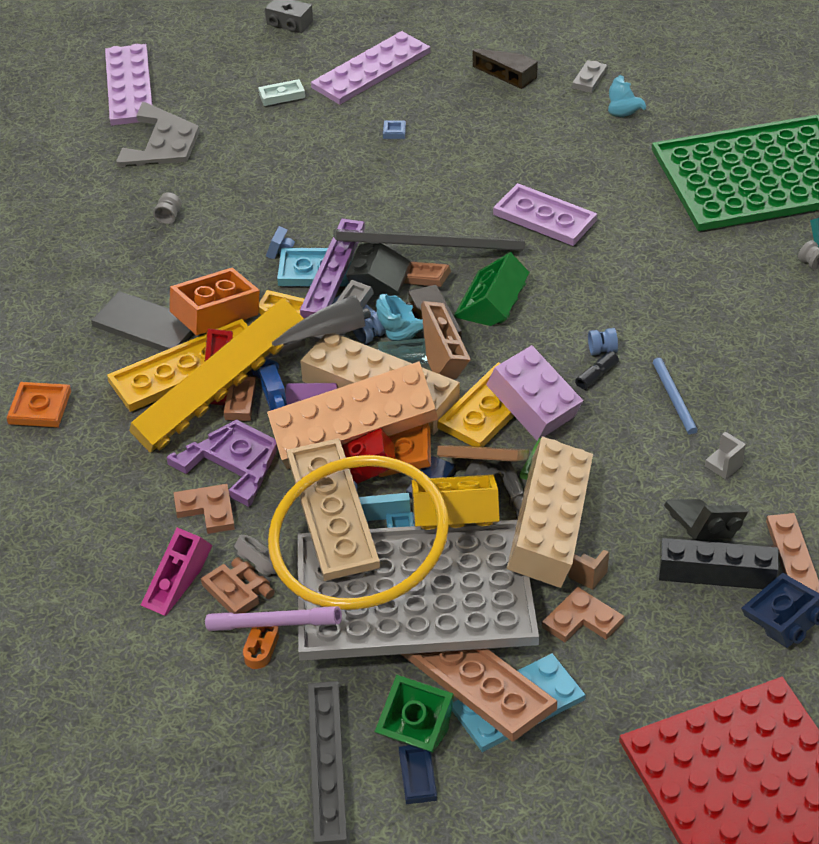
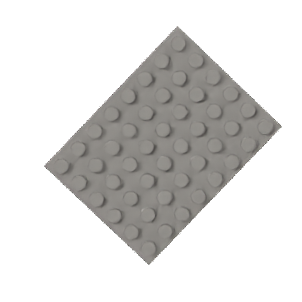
[298,520,539,661]

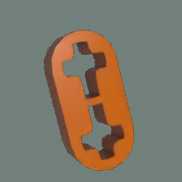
[243,626,279,669]

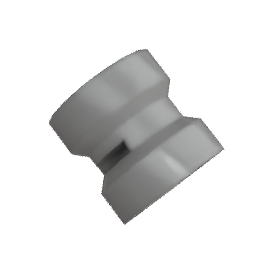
[153,192,182,224]

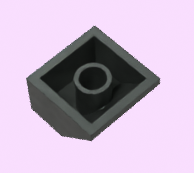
[346,243,411,296]

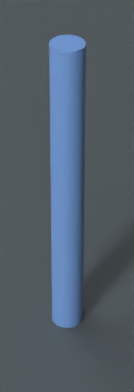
[653,358,698,434]

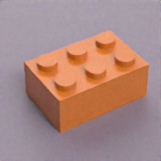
[170,268,260,335]

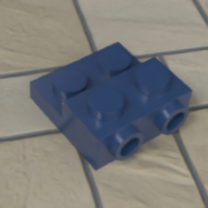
[741,573,819,648]

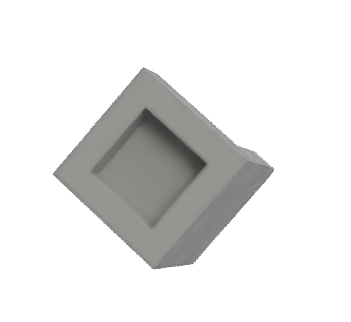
[705,432,746,479]

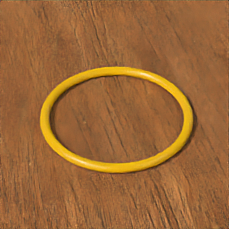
[268,455,449,610]

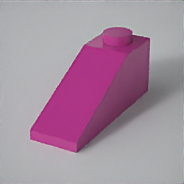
[141,528,213,616]

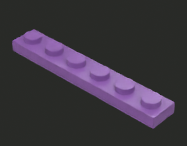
[300,219,365,318]

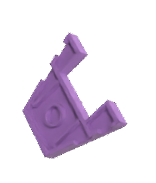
[167,420,278,507]

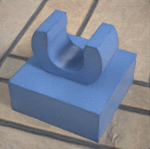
[266,226,295,259]

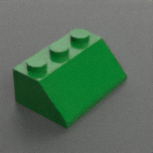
[454,252,530,326]

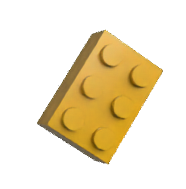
[412,475,499,530]

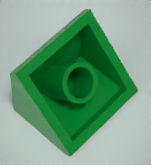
[375,674,454,753]

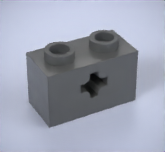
[265,0,313,33]

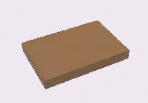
[437,445,529,461]

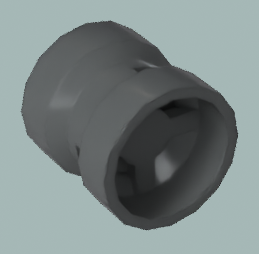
[465,459,503,487]

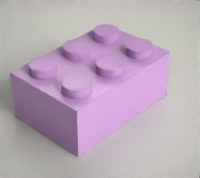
[486,345,583,441]

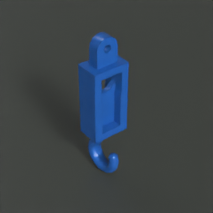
[251,359,287,411]

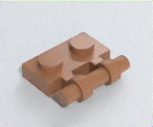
[201,557,275,614]

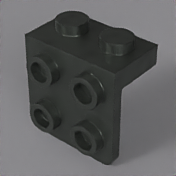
[664,499,748,539]

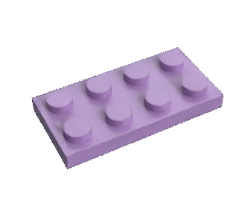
[493,183,597,246]

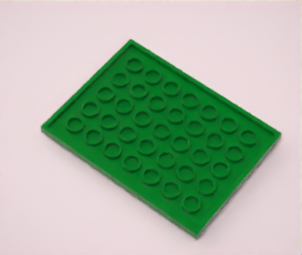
[652,114,819,231]

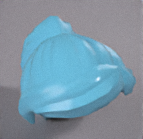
[608,75,646,117]
[376,294,424,342]

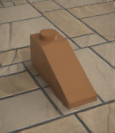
[421,301,471,379]

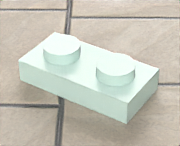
[258,79,305,106]

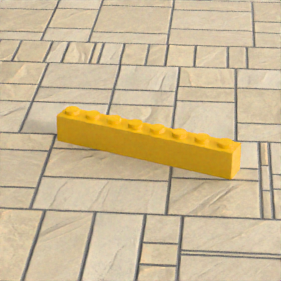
[129,297,304,453]

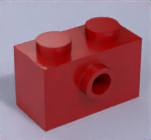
[342,428,396,484]

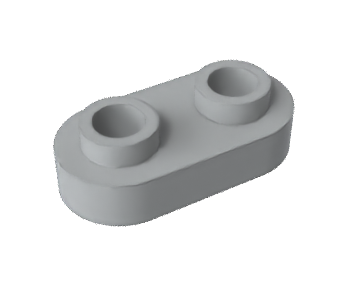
[234,534,277,576]

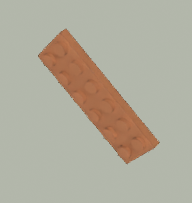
[401,649,557,742]

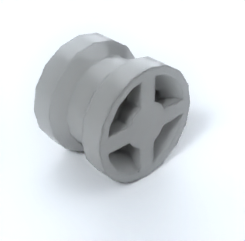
[798,240,819,270]

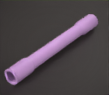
[205,606,342,631]

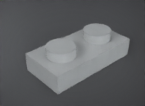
[572,60,607,93]

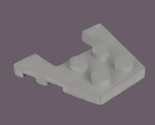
[116,102,199,167]

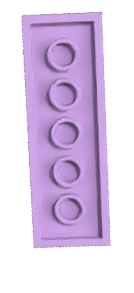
[311,31,431,105]
[105,44,152,125]

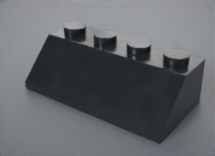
[659,535,778,590]

